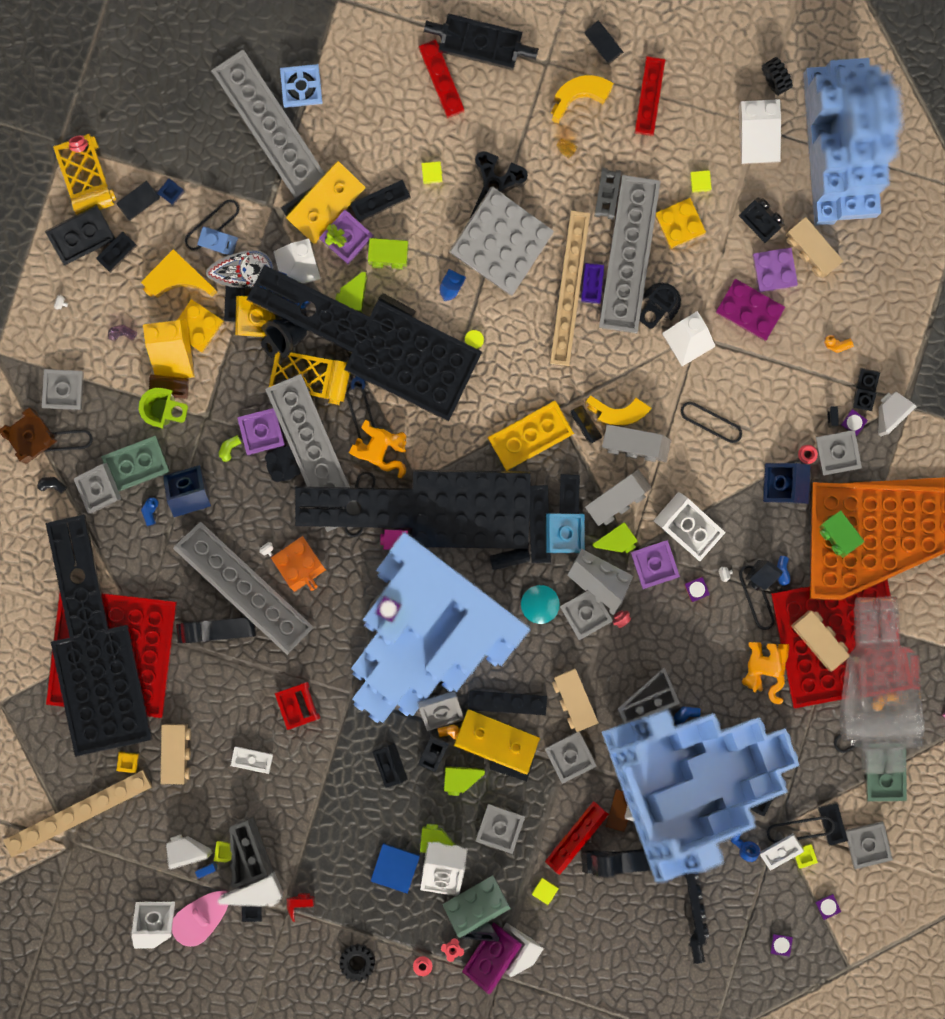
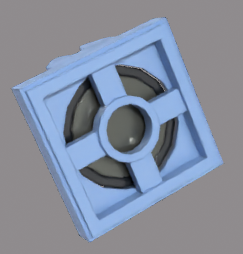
[280,64,323,108]

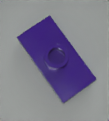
[581,263,604,304]

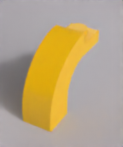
[551,75,614,124]

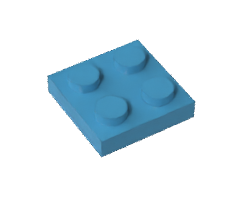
[546,514,585,553]

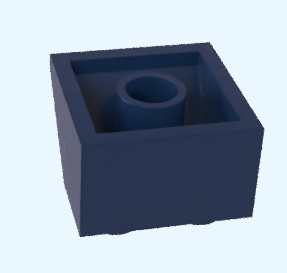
[763,463,811,504]
[163,465,211,517]

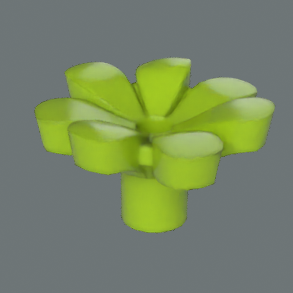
[325,224,347,247]

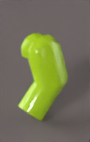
[219,435,242,462]

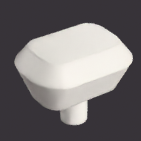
[54,295,68,309]
[259,542,274,557]
[719,567,733,582]

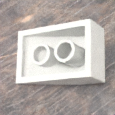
[738,99,781,164]
[653,492,726,561]
[420,842,467,896]
[218,872,284,907]

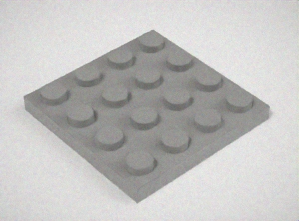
[449,187,554,296]

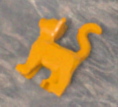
[349,420,407,478]
[742,642,789,704]

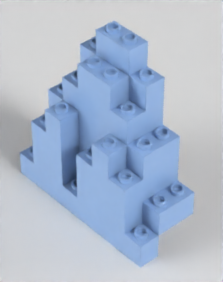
[803,58,901,226]
[351,532,530,723]
[602,710,800,882]

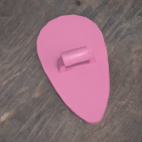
[172,890,228,947]

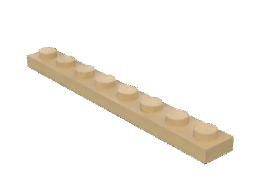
[550,211,590,367]
[3,770,152,858]

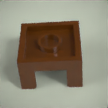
[0,407,57,464]

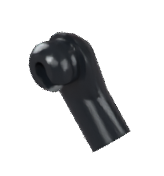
[37,477,67,494]

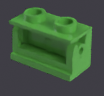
[819,510,865,558]

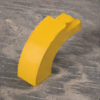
[585,395,652,427]

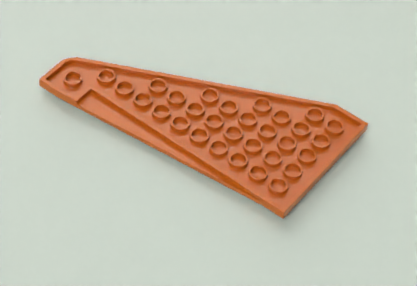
[810,477,945,600]

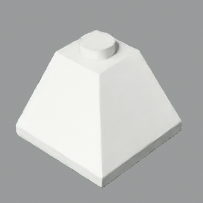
[274,238,321,284]
[662,311,715,366]
[878,392,917,436]
[166,834,213,869]
[131,902,175,948]
[503,923,544,977]

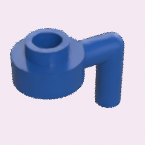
[731,833,760,862]

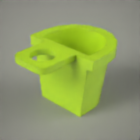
[139,388,188,428]

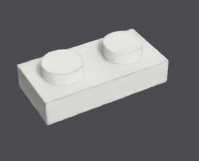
[231,746,273,774]
[760,833,804,870]

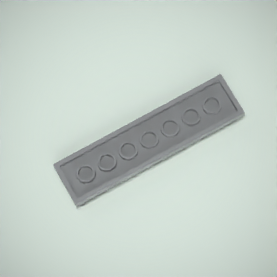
[211,49,325,198]
[599,175,661,334]
[265,374,361,532]
[173,522,314,655]

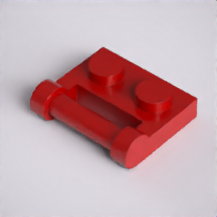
[274,682,321,730]

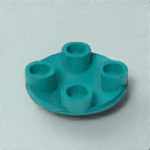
[521,585,560,624]

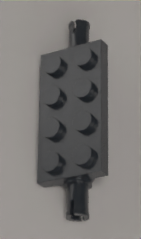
[423,13,539,71]
[682,872,710,964]

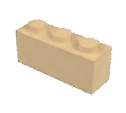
[786,217,843,279]
[791,611,850,671]
[552,668,598,732]
[161,724,191,784]

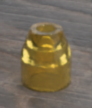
[556,138,578,159]

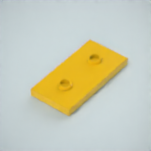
[285,161,366,244]
[488,400,574,471]
[454,709,540,775]

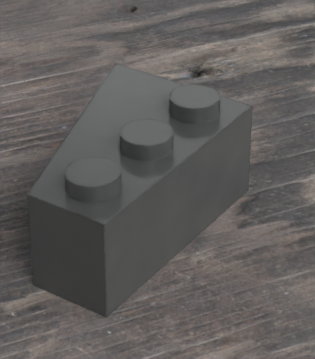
[230,817,273,889]

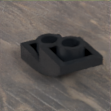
[583,20,624,65]
[853,368,880,411]

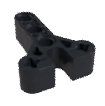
[470,151,528,218]
[176,617,256,644]
[582,849,652,878]

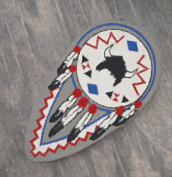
[206,250,274,288]

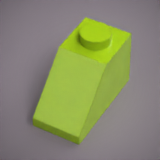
[335,272,367,313]
[592,522,638,553]
[444,766,485,796]
[420,824,456,853]

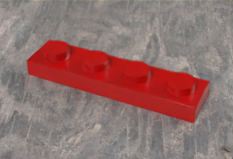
[418,39,465,118]
[634,56,666,136]
[545,801,609,875]

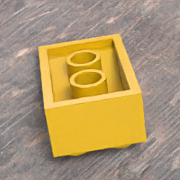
[143,319,195,378]

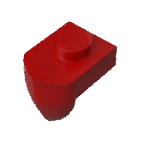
[287,893,315,922]

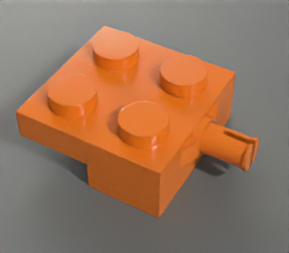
[271,536,326,592]

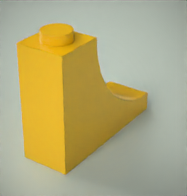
[141,249,217,298]

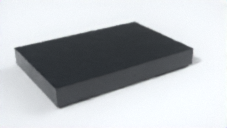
[45,205,115,266]

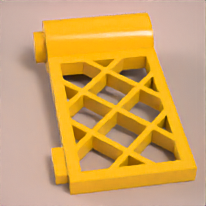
[53,134,117,215]
[269,352,350,405]

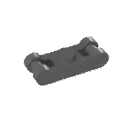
[594,168,621,220]

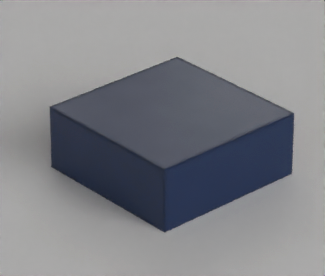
[157,178,185,206]

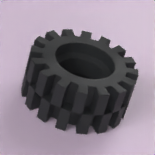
[761,57,793,96]
[339,944,375,982]

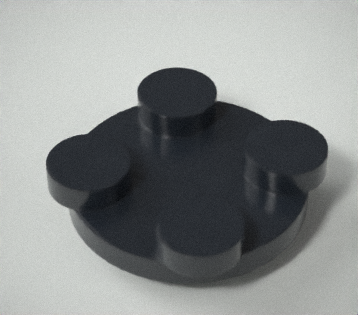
[265,446,301,482]

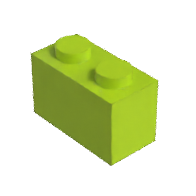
[368,238,409,270]

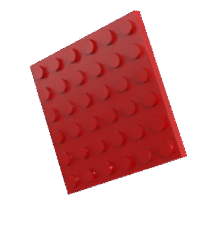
[771,579,909,709]
[46,593,177,718]

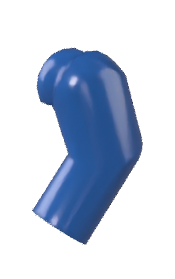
[141,497,159,526]
[777,556,791,586]
[673,707,701,726]

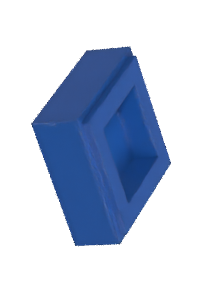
[195,861,218,878]

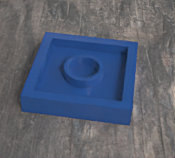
[371,843,420,894]

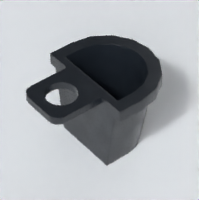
[639,282,681,329]
[261,319,307,359]

